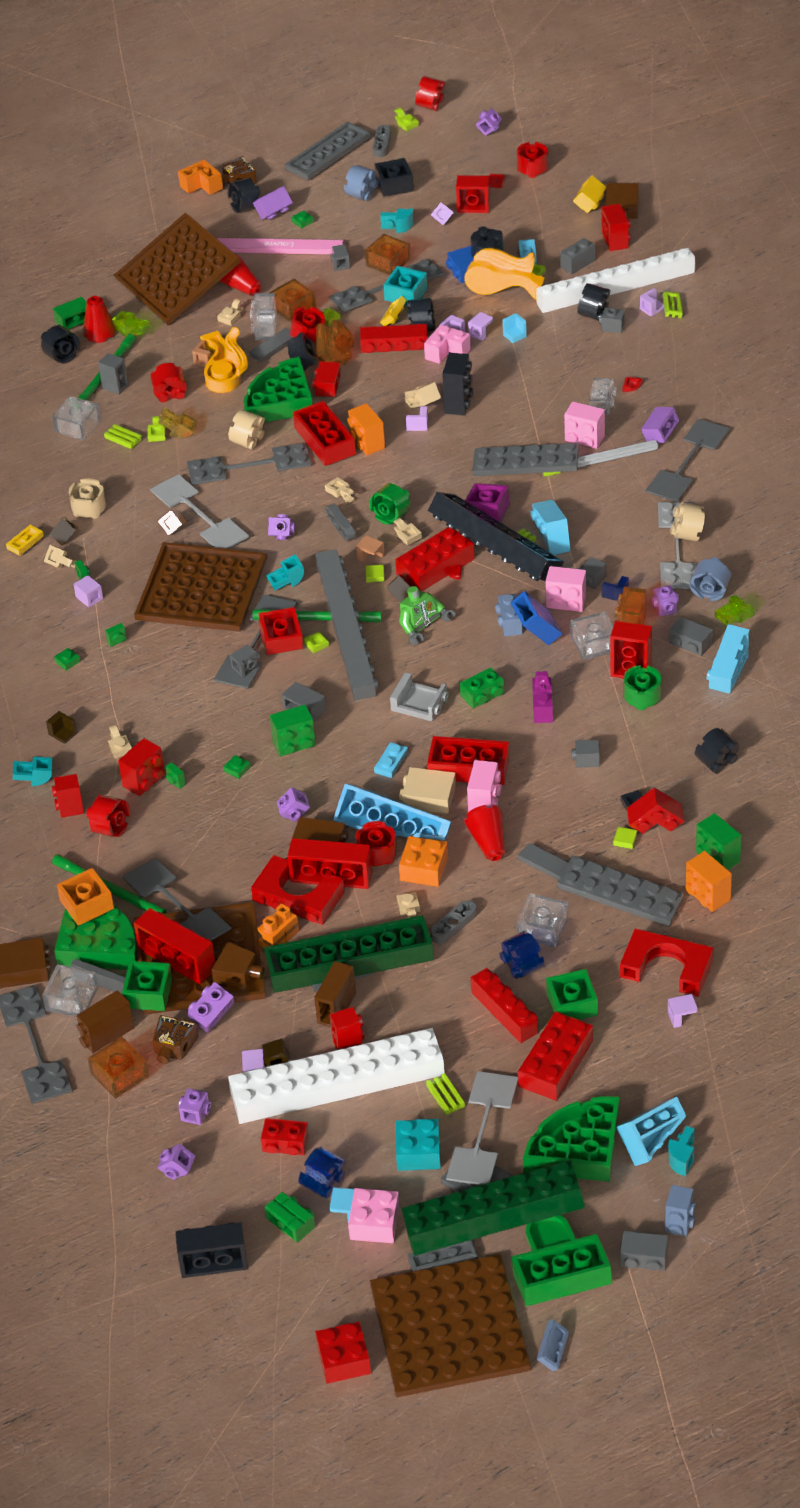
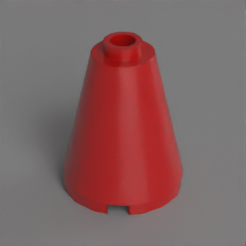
[220,254,261,296]
[83,295,116,343]
[464,805,505,861]

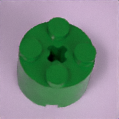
[369,483,410,525]
[623,665,661,710]

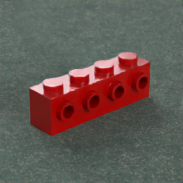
[360,324,427,353]
[471,968,538,1044]

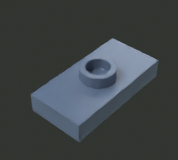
[537,1319,569,1371]

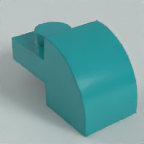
[380,209,414,233]
[266,554,304,591]
[12,757,52,786]
[668,1126,695,1177]

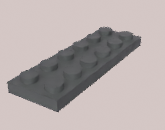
[285,121,371,180]
[472,443,579,476]
[557,855,685,927]

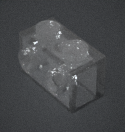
[589,378,617,414]

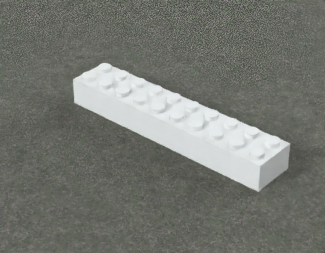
[228,1028,444,1124]

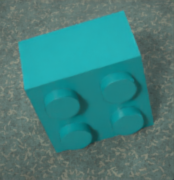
[383,266,428,306]
[395,1119,441,1171]

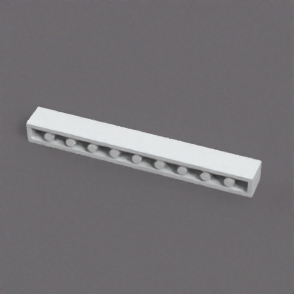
[536,248,695,313]

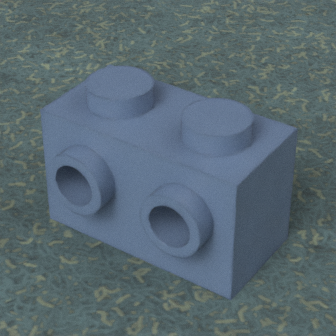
[495,593,522,637]
[665,1185,696,1236]

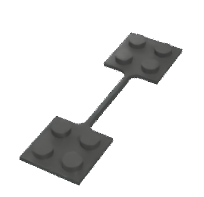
[328,259,444,312]
[645,419,730,502]
[187,442,312,485]
[214,595,297,689]
[122,858,231,941]
[0,985,72,1104]

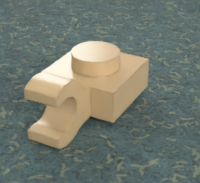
[217,299,243,326]
[325,477,355,503]
[394,518,422,545]
[44,545,75,568]
[108,725,132,758]
[396,892,420,918]

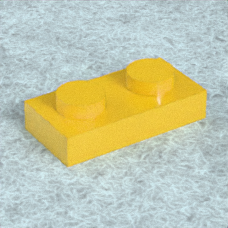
[380,296,406,326]
[6,525,44,556]

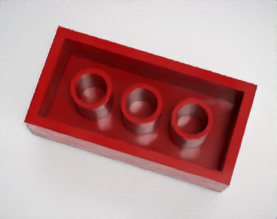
[293,401,356,466]
[395,527,474,591]
[427,736,510,785]
[287,838,372,889]
[134,908,215,985]
[518,1011,593,1101]

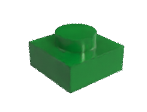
[291,210,314,229]
[74,560,91,580]
[105,623,127,647]
[54,648,81,671]
[223,755,251,779]
[165,762,185,789]

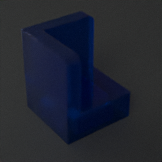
[602,576,629,602]

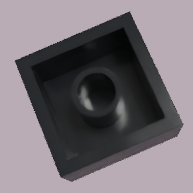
[374,158,414,197]

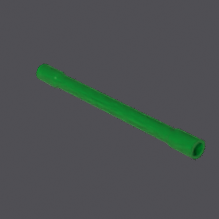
[72,334,136,411]
[253,609,381,622]
[52,854,167,914]

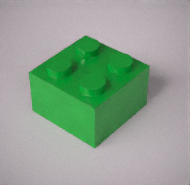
[269,705,316,757]
[696,813,742,870]
[122,961,172,1011]
[546,969,598,1020]

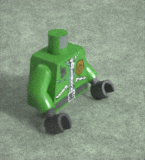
[399,586,456,645]

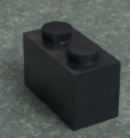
[287,332,317,371]

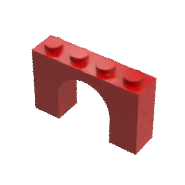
[251,855,345,925]
[620,929,713,997]

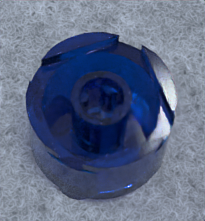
[499,931,544,979]
[298,1146,345,1199]

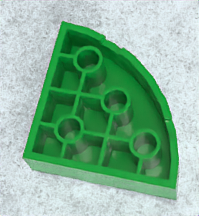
[244,357,312,422]
[54,904,138,970]
[523,1096,619,1182]

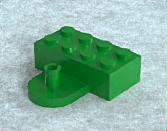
[511,1215,612,1307]

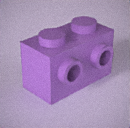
[253,186,293,220]
[641,407,679,443]
[188,982,234,1034]

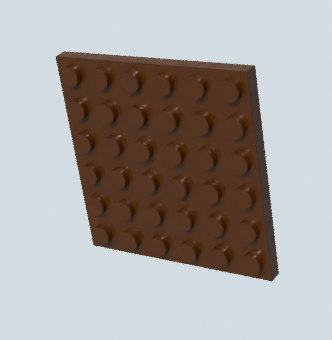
[113,212,241,325]
[134,542,267,632]
[134,902,266,1015]
[370,1254,531,1398]

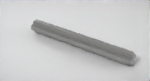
[578,440,658,468]

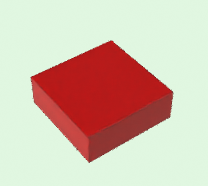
[489,173,505,189]

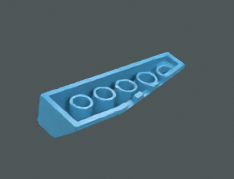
[333,783,452,840]

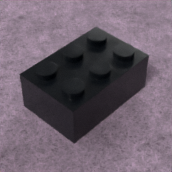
[442,352,473,416]
[175,1222,248,1278]

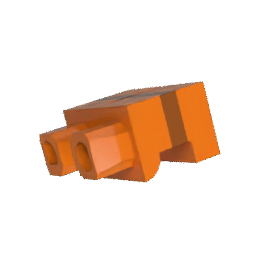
[257,904,299,948]

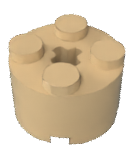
[229,410,265,450]
[69,478,106,518]
[670,502,705,542]

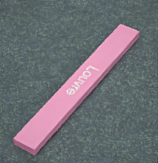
[216,238,343,254]

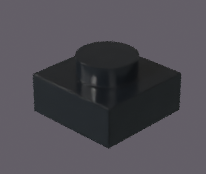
[621,790,642,811]

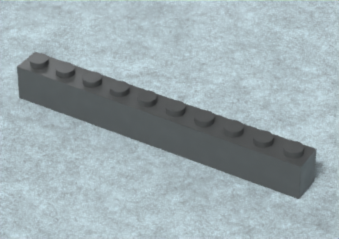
[315,549,378,701]

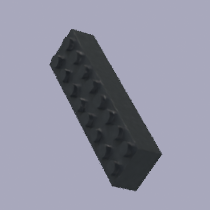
[428,492,564,582]

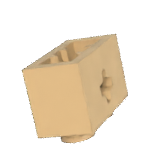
[404,382,441,408]

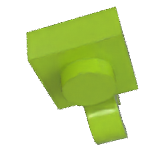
[394,107,419,132]
[148,416,166,442]

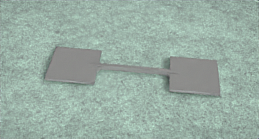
[150,474,249,549]
[658,502,696,589]
[446,1071,518,1185]

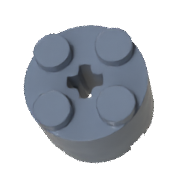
[344,165,379,201]
[690,557,732,601]

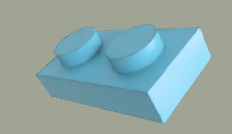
[518,239,537,264]
[374,742,408,778]

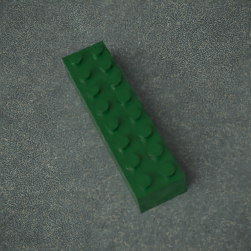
[264,915,434,993]
[401,1160,585,1256]

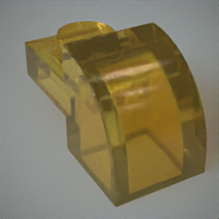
[158,408,197,438]

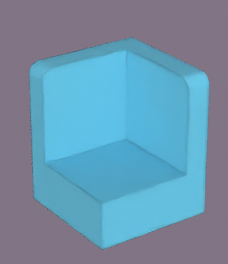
[503,313,526,343]
[330,1188,354,1222]

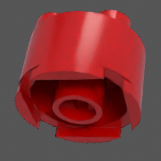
[415,76,445,111]
[517,142,548,178]
[290,306,325,343]
[150,363,187,402]
[86,794,130,837]
[356,821,396,866]

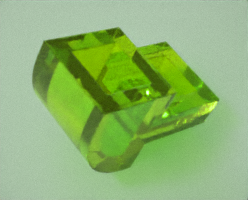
[112,311,150,337]
[715,595,755,626]

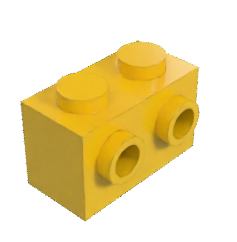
[573,175,606,213]

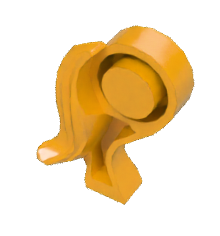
[465,248,545,300]
[200,327,248,393]

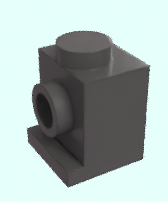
[330,244,350,271]
[230,644,260,678]

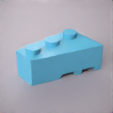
[530,499,571,555]
[707,624,749,693]
[616,1096,686,1166]

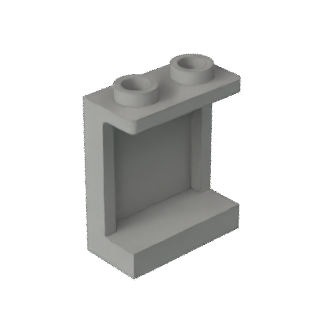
[390,673,449,722]

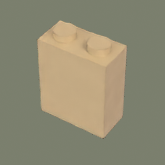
[399,767,456,814]

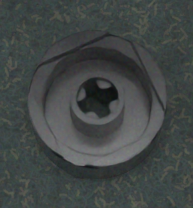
[228,178,260,213]
[470,226,503,259]
[577,283,611,321]
[408,298,435,331]
[41,325,80,364]
[695,728,740,774]

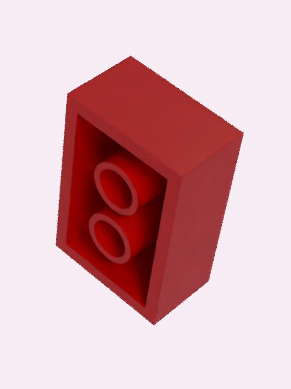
[610,621,652,679]

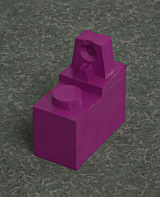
[532,671,553,723]

